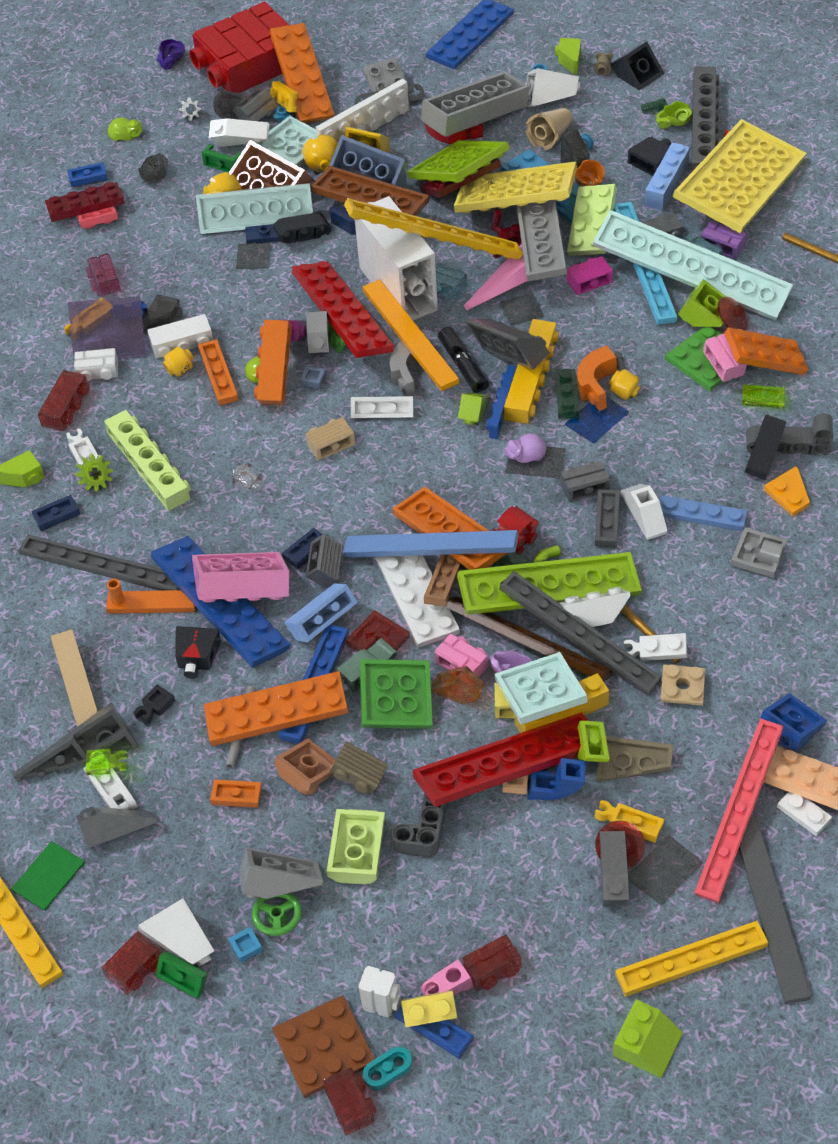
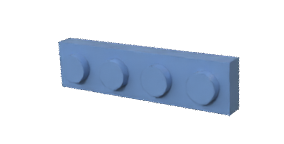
[660,495,747,531]

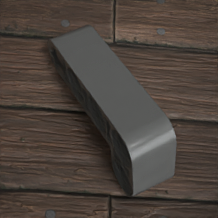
[746,413,834,455]
[392,793,448,857]

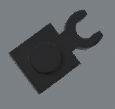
[134,684,175,725]

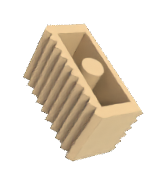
[305,417,355,461]

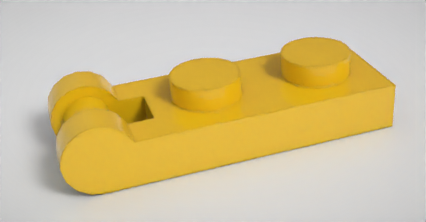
[270,81,298,112]

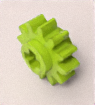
[74,453,113,492]

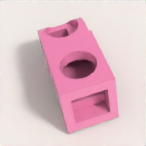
[420,959,474,996]

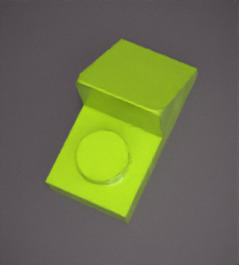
[577,721,610,762]

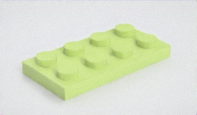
[567,184,617,256]

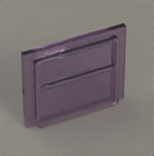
[68,296,146,361]

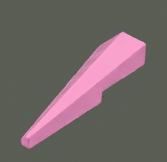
[464,243,527,311]

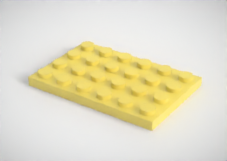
[454,161,577,214]

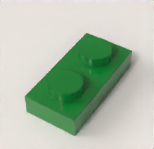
[155,951,208,998]

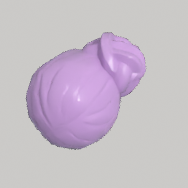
[505,433,547,463]
[490,651,531,673]

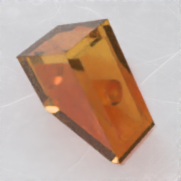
[431,666,485,704]

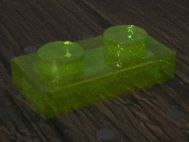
[742,384,785,408]

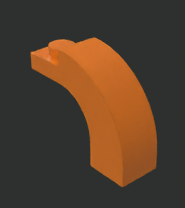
[577,345,617,411]

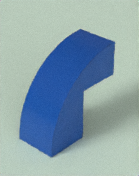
[527,758,585,800]

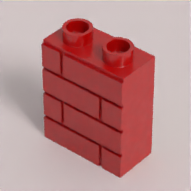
[189,1,289,97]

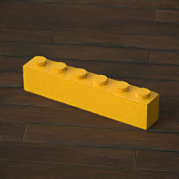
[504,319,559,424]

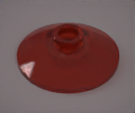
[717,297,748,331]
[595,821,645,869]

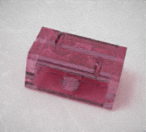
[85,253,121,297]

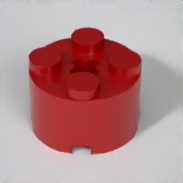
[492,505,539,559]

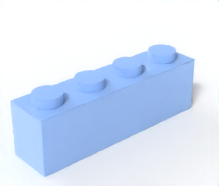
[645,142,690,211]

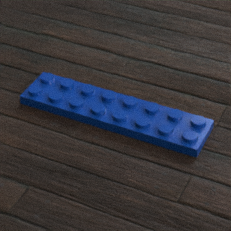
[151,536,290,668]

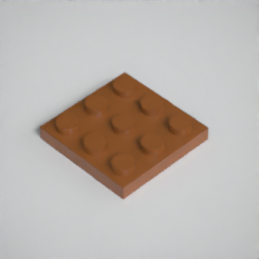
[272,995,374,1098]

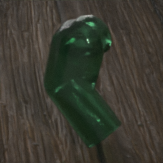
[641,98,667,113]

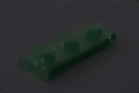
[555,369,579,419]

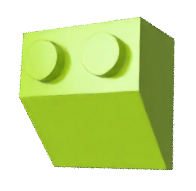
[678,279,735,327]
[613,999,683,1078]

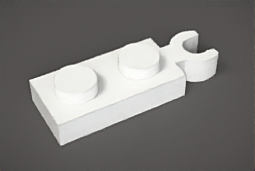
[66,428,98,475]
[624,633,687,661]

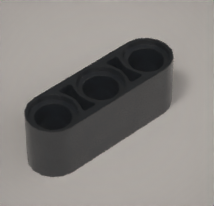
[273,212,332,244]
[744,414,787,480]

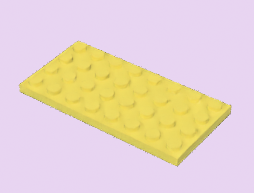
[673,119,807,233]

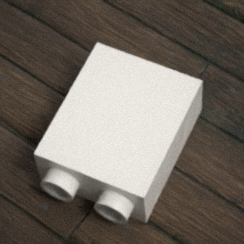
[355,196,438,321]

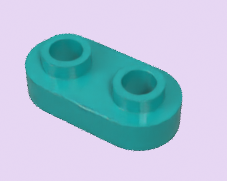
[363,1047,412,1090]

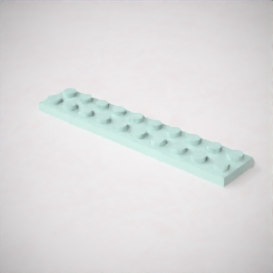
[593,210,793,321]

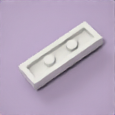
[351,396,414,418]

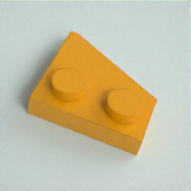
[764,466,810,517]

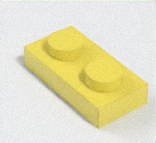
[401,990,457,1027]

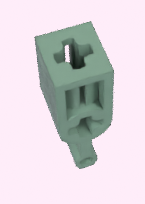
[337,638,397,693]

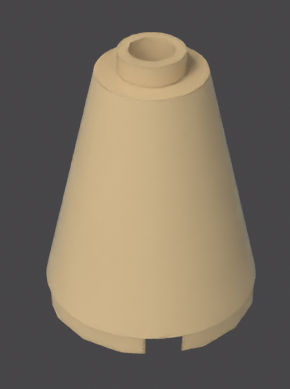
[526,108,573,150]

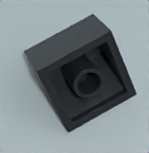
[611,41,664,90]

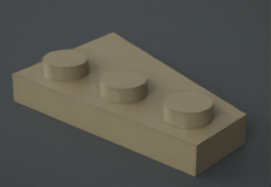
[596,736,674,782]

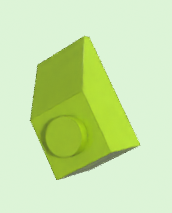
[555,38,581,75]
[458,392,490,425]
[0,450,45,487]

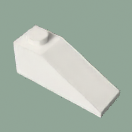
[209,119,270,147]

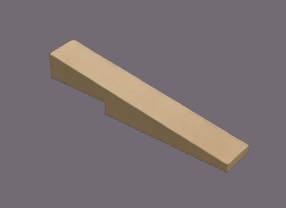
[50,629,98,727]

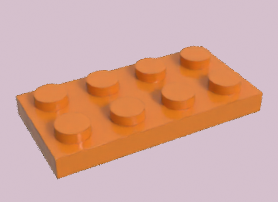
[724,327,809,375]

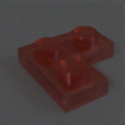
[346,610,410,652]

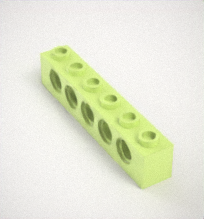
[104,410,191,511]

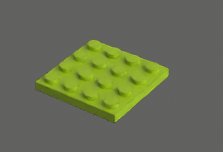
[406,140,510,183]

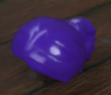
[157,39,185,69]

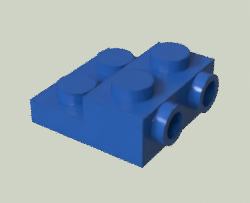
[758,693,827,752]

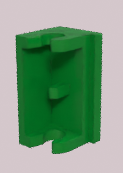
[201,144,241,172]

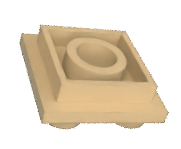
[660,664,705,706]

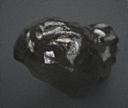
[138,154,168,184]

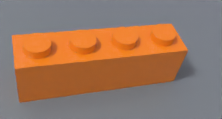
[254,320,292,405]

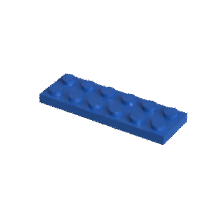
[426,0,514,70]

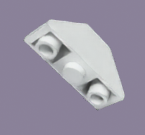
[620,484,668,540]
[560,587,630,627]

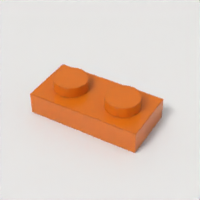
[210,779,262,808]

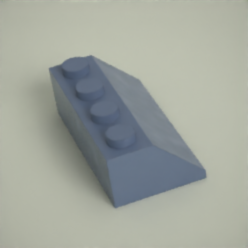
[329,135,406,188]

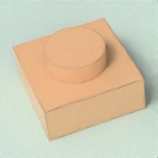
[503,775,529,794]

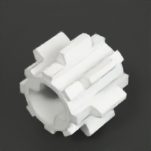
[178,98,202,121]

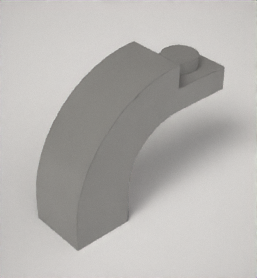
[390,331,430,396]

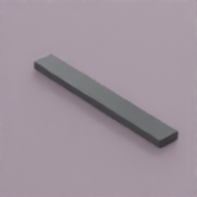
[18,535,180,591]
[499,571,662,696]
[739,816,811,1004]

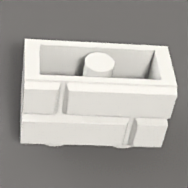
[74,348,118,382]
[358,966,402,1018]

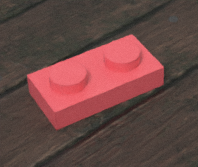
[77,206,118,229]

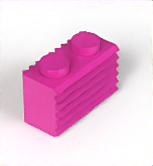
[566,256,613,295]

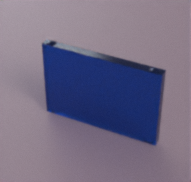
[565,397,629,444]

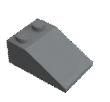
[239,847,323,899]

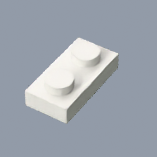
[777,792,832,836]

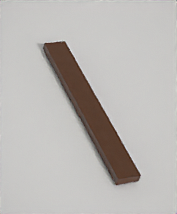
[446,596,613,682]

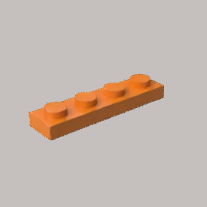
[198,339,239,406]

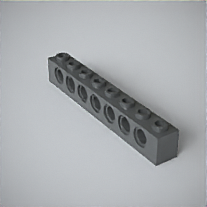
[691,66,719,173]

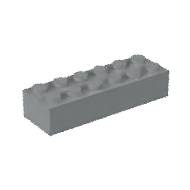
[421,71,530,137]

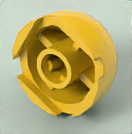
[302,135,338,173]
[203,172,242,194]

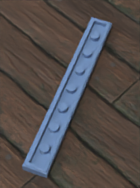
[343,530,519,558]

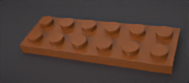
[311,166,429,216]

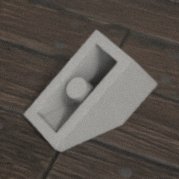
[306,311,330,353]

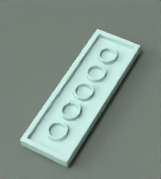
[196,183,313,234]

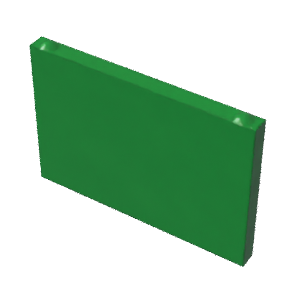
[11,841,85,911]

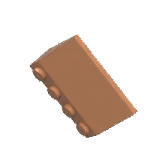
[229,140,314,190]

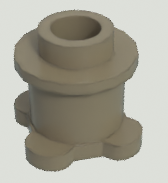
[593,52,613,75]

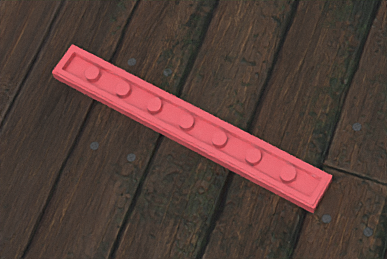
[695,718,783,903]

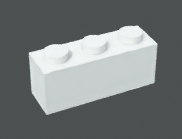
[147,314,213,359]

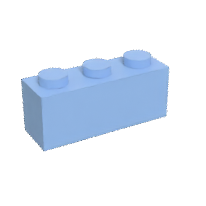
[284,583,358,642]

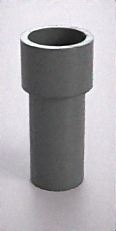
[614,352,626,371]

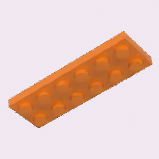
[270,23,335,124]
[392,486,507,570]
[204,671,349,746]

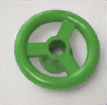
[252,893,302,936]

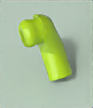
[533,545,561,563]

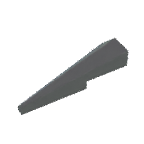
[13,702,139,783]

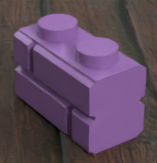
[700,221,747,259]

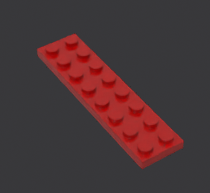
[292,261,394,358]
[413,712,589,807]

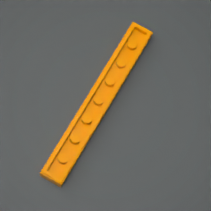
[362,279,459,391]

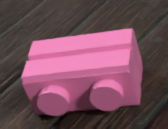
[703,334,747,382]
[435,634,489,684]

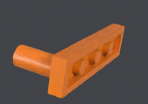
[106,579,196,613]

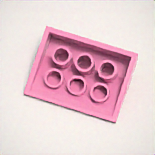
[192,552,289,602]

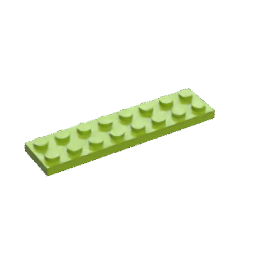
[457,552,642,615]

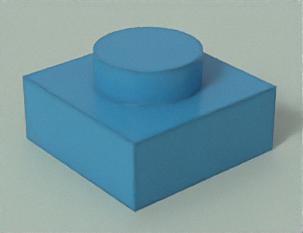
[228,927,263,963]

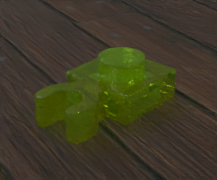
[85,749,128,776]

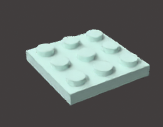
[256,116,317,167]
[495,652,588,725]

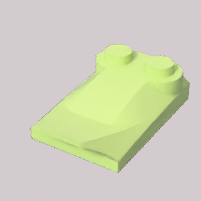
[327,809,385,884]

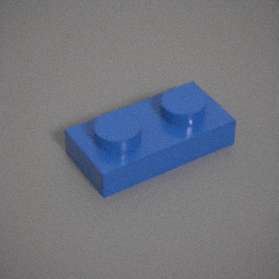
[67,162,108,187]

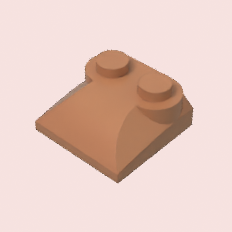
[274,739,335,795]

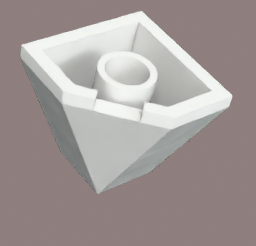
[526,68,580,107]
[138,899,214,967]

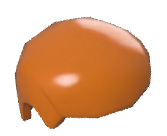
[575,160,605,187]

